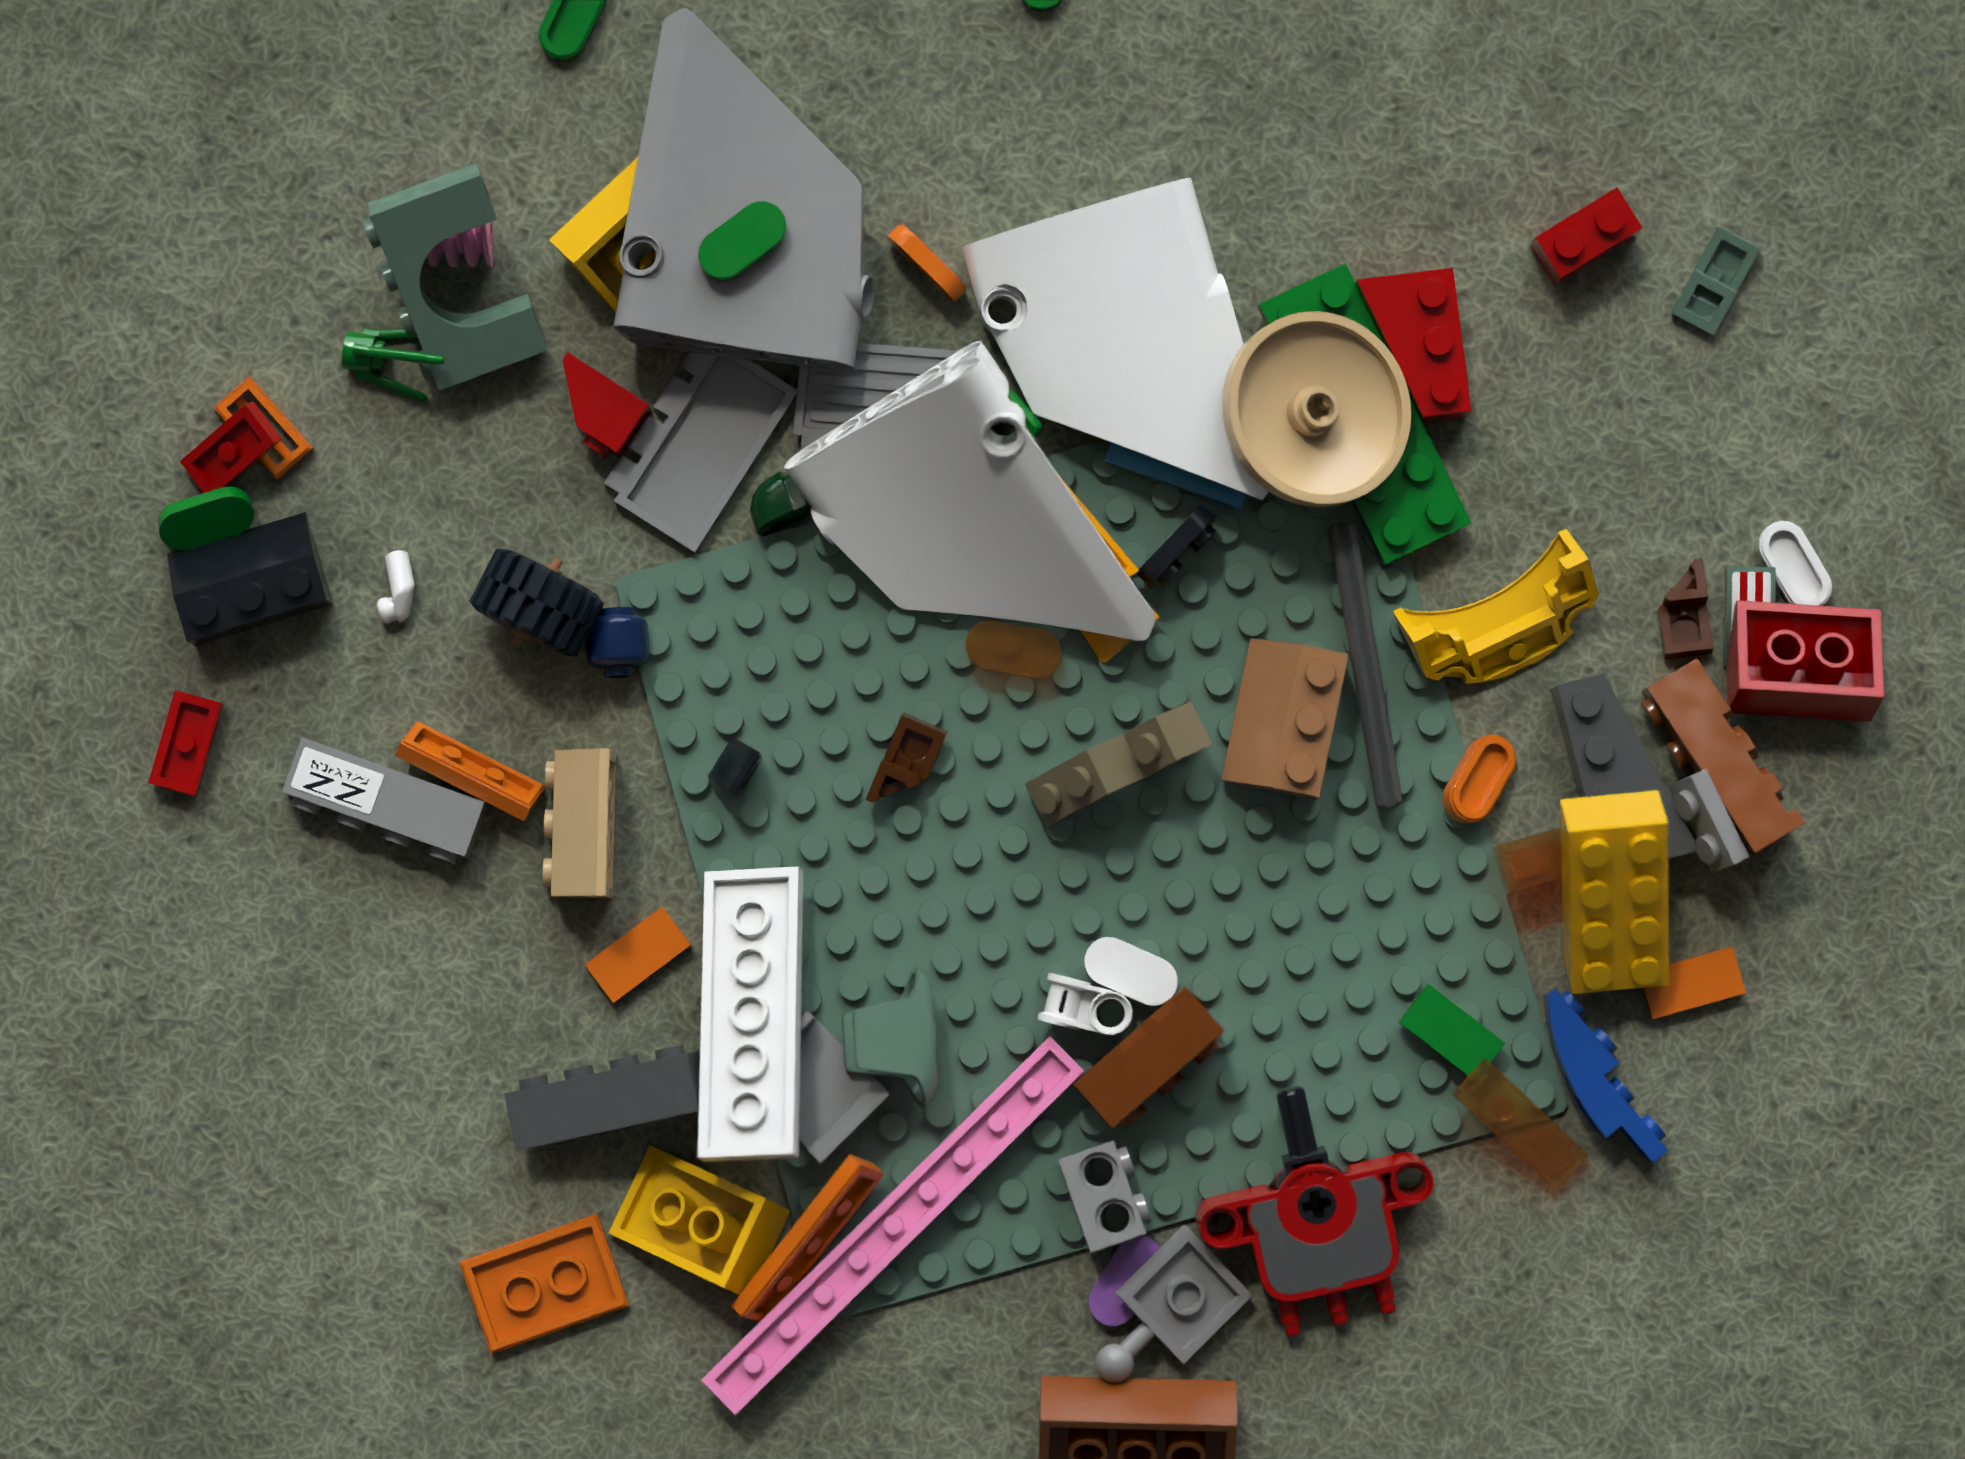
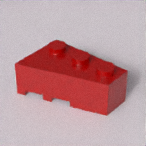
[1355,268,1472,423]

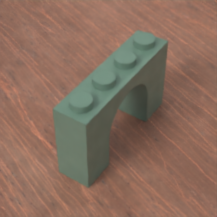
[363,163,548,391]

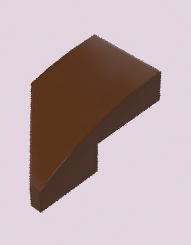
[1658,558,1713,660]
[865,712,948,803]

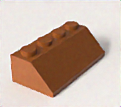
[1038,1376,1237,1459]

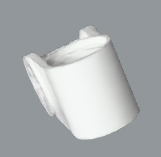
[1037,973,1133,1036]

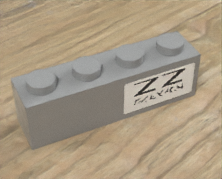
[282,737,489,864]

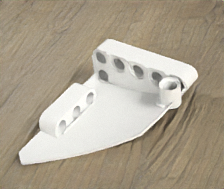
[961,178,1269,500]

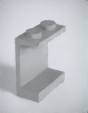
[799,1011,891,1164]

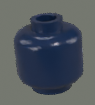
[586,607,649,678]

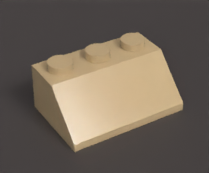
[543,748,616,899]

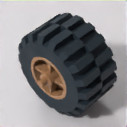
[469,549,604,656]

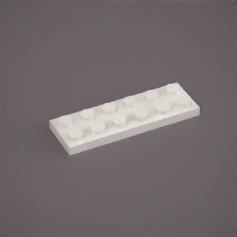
[698,866,803,1162]

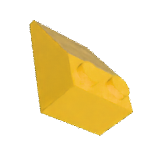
[609,1145,791,1295]

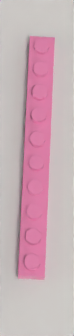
[701,1036,1084,1415]

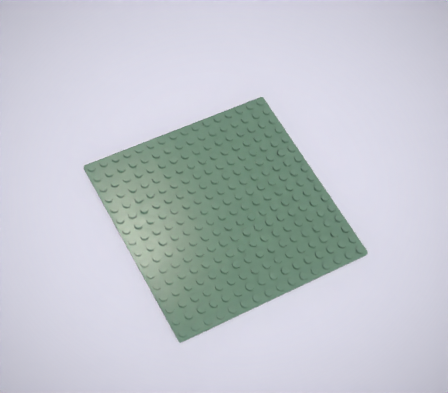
[616,440,1567,1321]

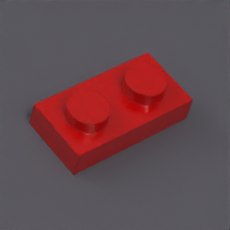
[179,401,283,493]
[148,690,224,797]

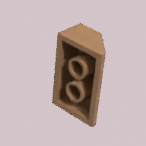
[1221,638,1349,800]

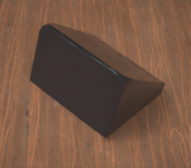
[708,739,763,796]

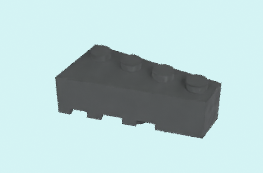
[1551,674,1697,859]
[504,1044,700,1151]

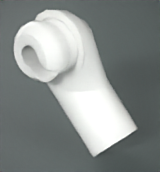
[377,550,415,624]

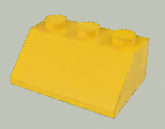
[549,157,656,312]

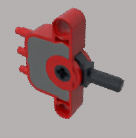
[1195,1087,1434,1337]

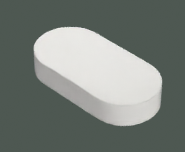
[1757,521,1832,606]
[1084,937,1178,1006]

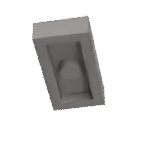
[1669,769,1749,874]

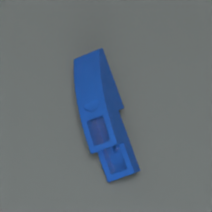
[1543,989,1668,1163]

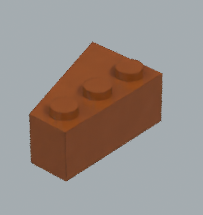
[1073,986,1224,1129]

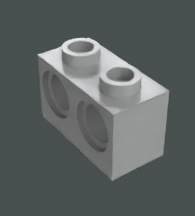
[1058,1140,1151,1253]

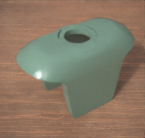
[842,967,938,1108]

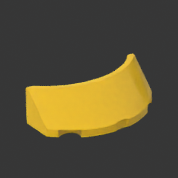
[1392,529,1599,684]

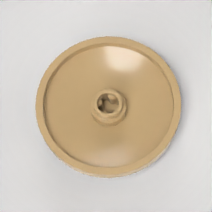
[1222,311,1411,507]

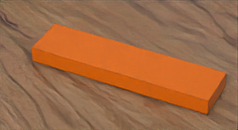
[731,1154,884,1322]

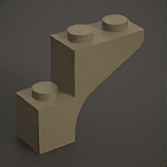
[1025,701,1213,827]

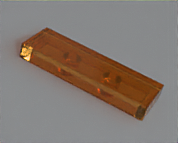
[1452,1058,1589,1191]

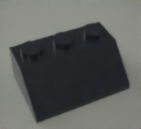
[167,512,333,646]

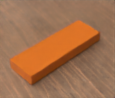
[395,721,545,821]

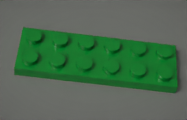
[1257,263,1472,566]

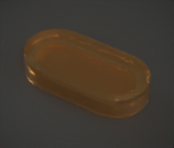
[966,621,1062,679]

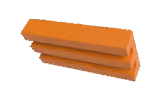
[213,376,314,480]

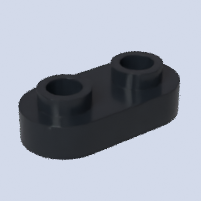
[1136,504,1217,587]

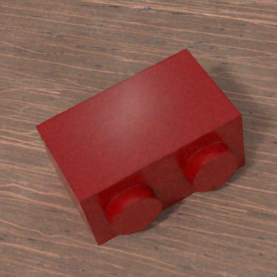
[1529,187,1643,286]

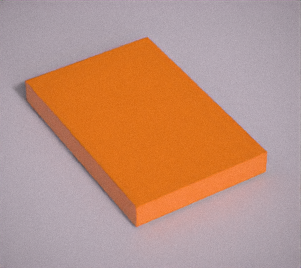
[459,1213,630,1354]

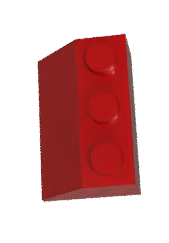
[1726,600,1884,722]

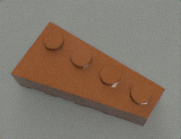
[1641,658,1806,855]

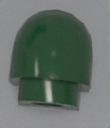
[750,471,812,536]

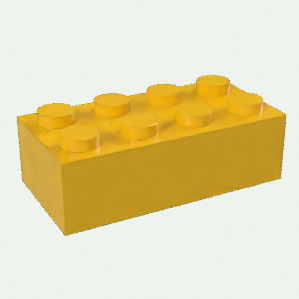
[1560,791,1669,994]

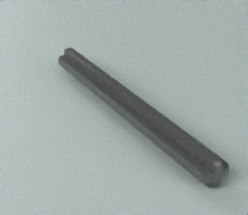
[1329,522,1402,809]

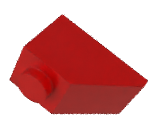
[562,352,652,458]

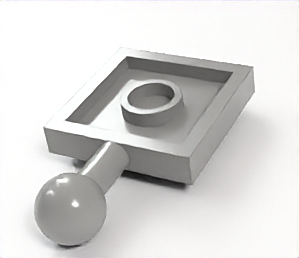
[1095,1225,1253,1383]

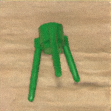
[341,327,445,402]

